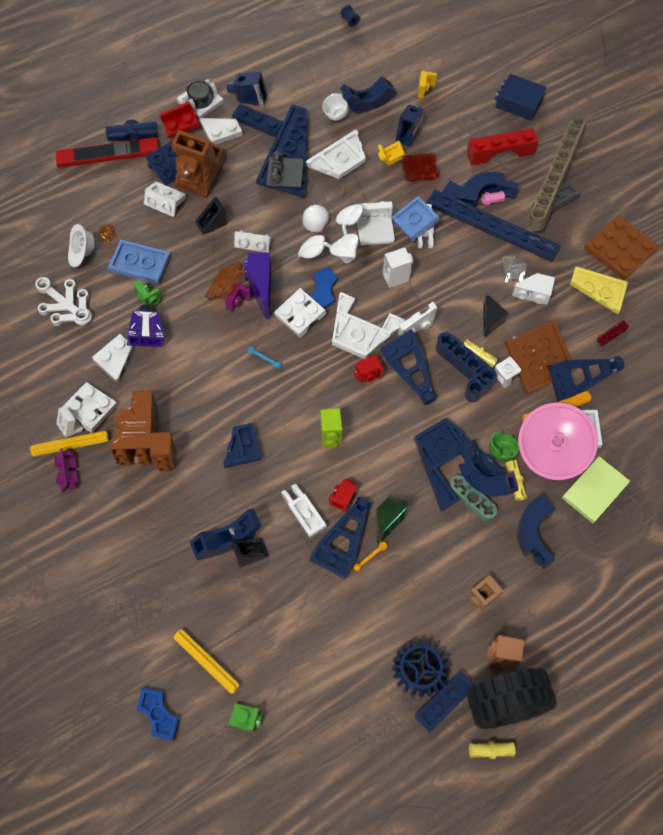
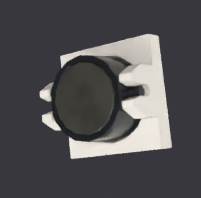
[177,79,224,120]

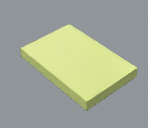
[562,457,630,523]

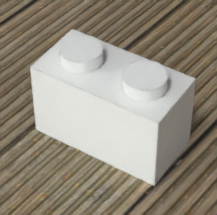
[382,247,413,288]

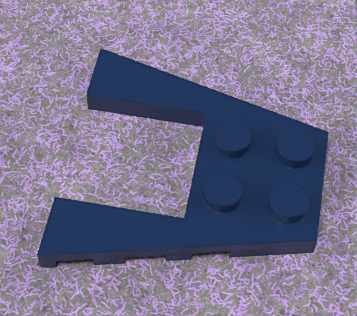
[414,418,506,512]

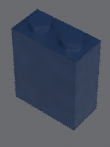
[495,74,546,121]

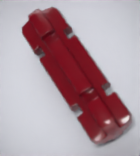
[596,321,629,346]

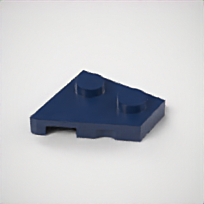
[223,423,261,469]

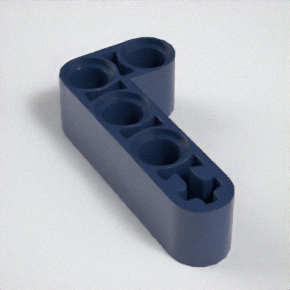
[435,332,497,403]

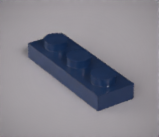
[232,104,283,138]
[414,671,473,733]

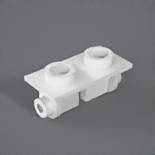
[234,230,272,253]

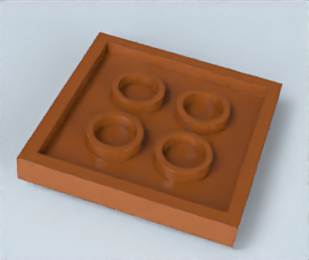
[584,215,659,280]
[504,319,576,394]

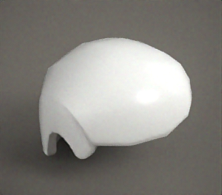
[322,94,349,121]
[302,205,329,232]

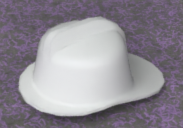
[68,224,95,267]

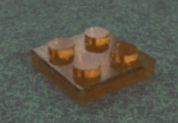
[205,261,244,301]

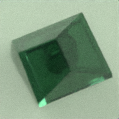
[375,495,410,545]

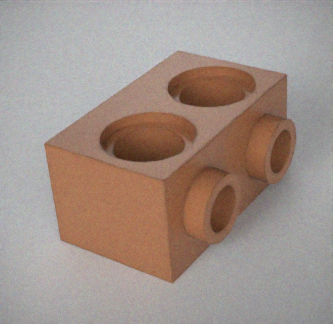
[486,635,524,670]

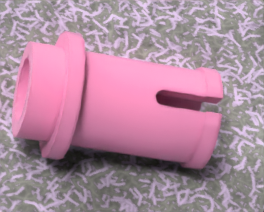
[482,191,505,206]

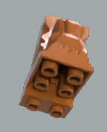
[171,130,227,198]
[110,390,176,472]

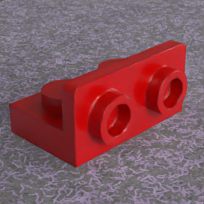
[159,102,200,139]

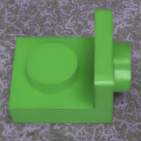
[133,280,162,306]
[228,703,263,733]

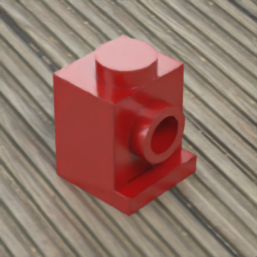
[353,355,384,383]
[329,479,357,512]

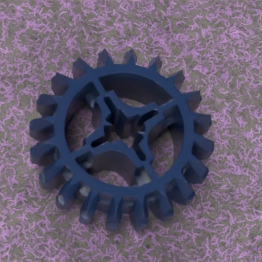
[392,639,450,698]

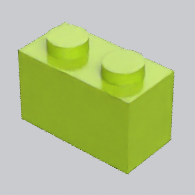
[320,408,342,448]

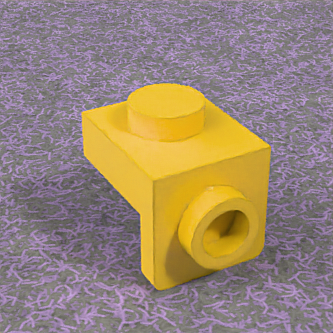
[378,141,406,166]

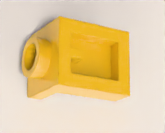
[417,71,437,98]

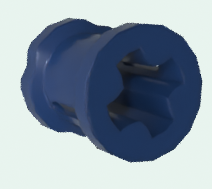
[340,5,360,27]

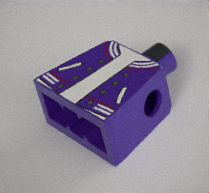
[127,304,164,347]

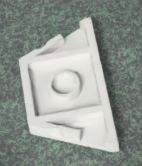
[306,130,366,179]

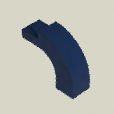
[340,76,398,112]
[459,172,519,207]
[459,440,519,496]
[517,494,555,569]
[190,509,262,560]

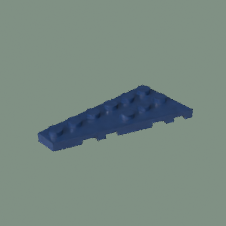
[256,104,307,198]

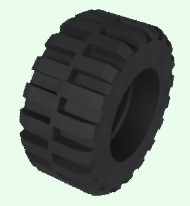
[467,668,557,729]

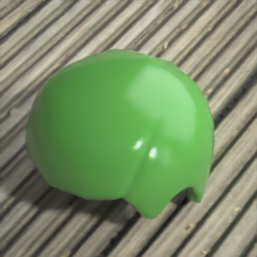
[489,431,520,461]

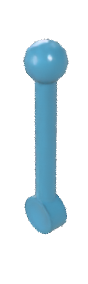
[247,346,282,369]

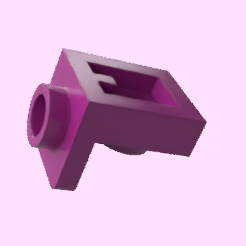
[225,283,251,312]

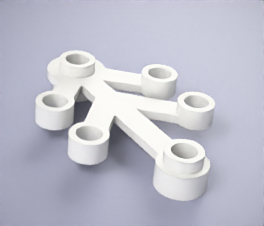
[35,277,92,326]

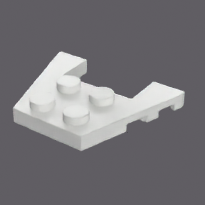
[332,292,405,359]

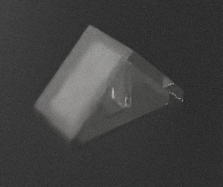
[501,256,527,282]

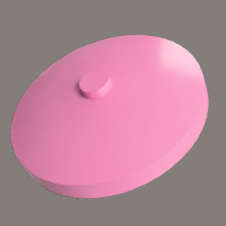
[518,403,598,481]

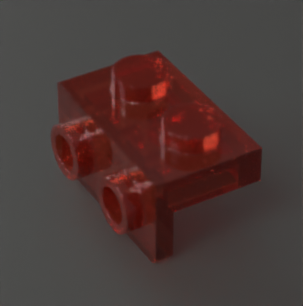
[402,153,440,181]

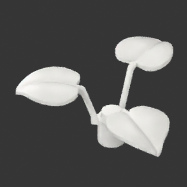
[298,204,363,263]

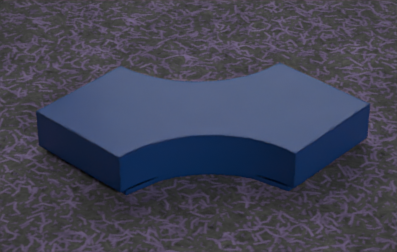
[310,266,338,309]
[136,688,179,741]

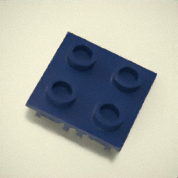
[145,140,177,185]

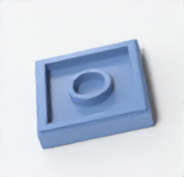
[391,196,440,242]

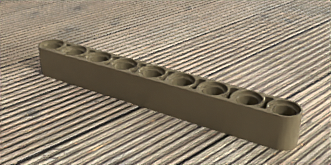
[529,115,586,231]

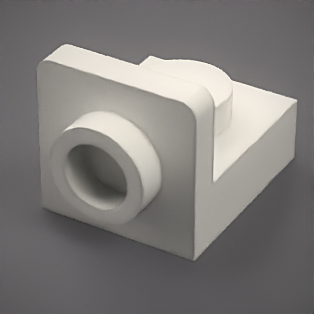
[495,357,521,388]
[56,406,83,437]

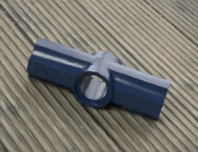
[105,119,158,141]

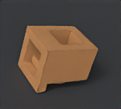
[469,575,503,610]

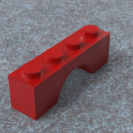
[466,128,539,166]

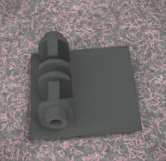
[266,151,303,188]

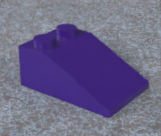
[244,253,271,319]

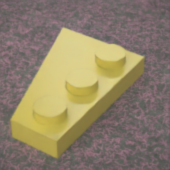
[570,267,628,314]

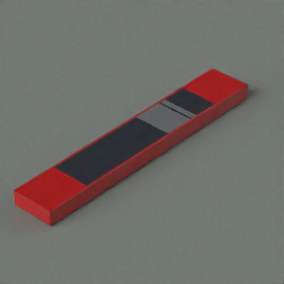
[55,137,158,168]

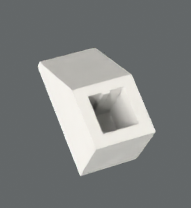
[512,273,555,305]

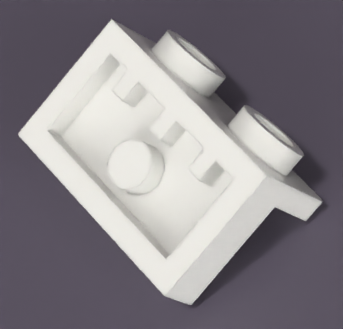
[144,182,186,217]

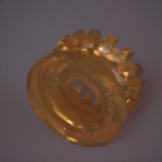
[98,224,116,242]

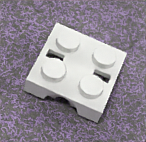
[274,288,326,338]
[63,382,117,433]

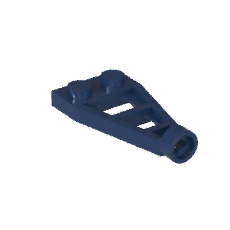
[380,329,437,405]
[547,356,624,402]
[309,497,372,580]

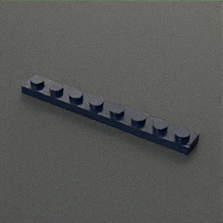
[426,189,561,262]

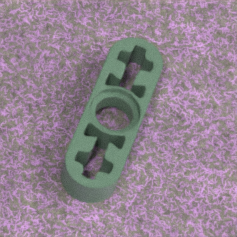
[449,475,497,522]

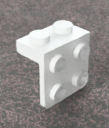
[357,201,395,246]

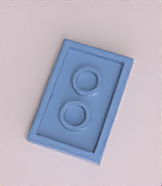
[108,239,171,284]

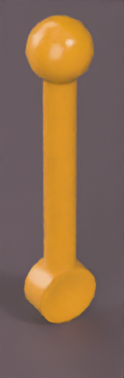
[353,542,387,571]

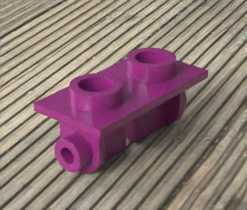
[54,448,78,492]

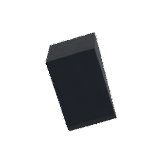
[195,197,227,235]
[483,296,508,336]
[231,538,269,568]

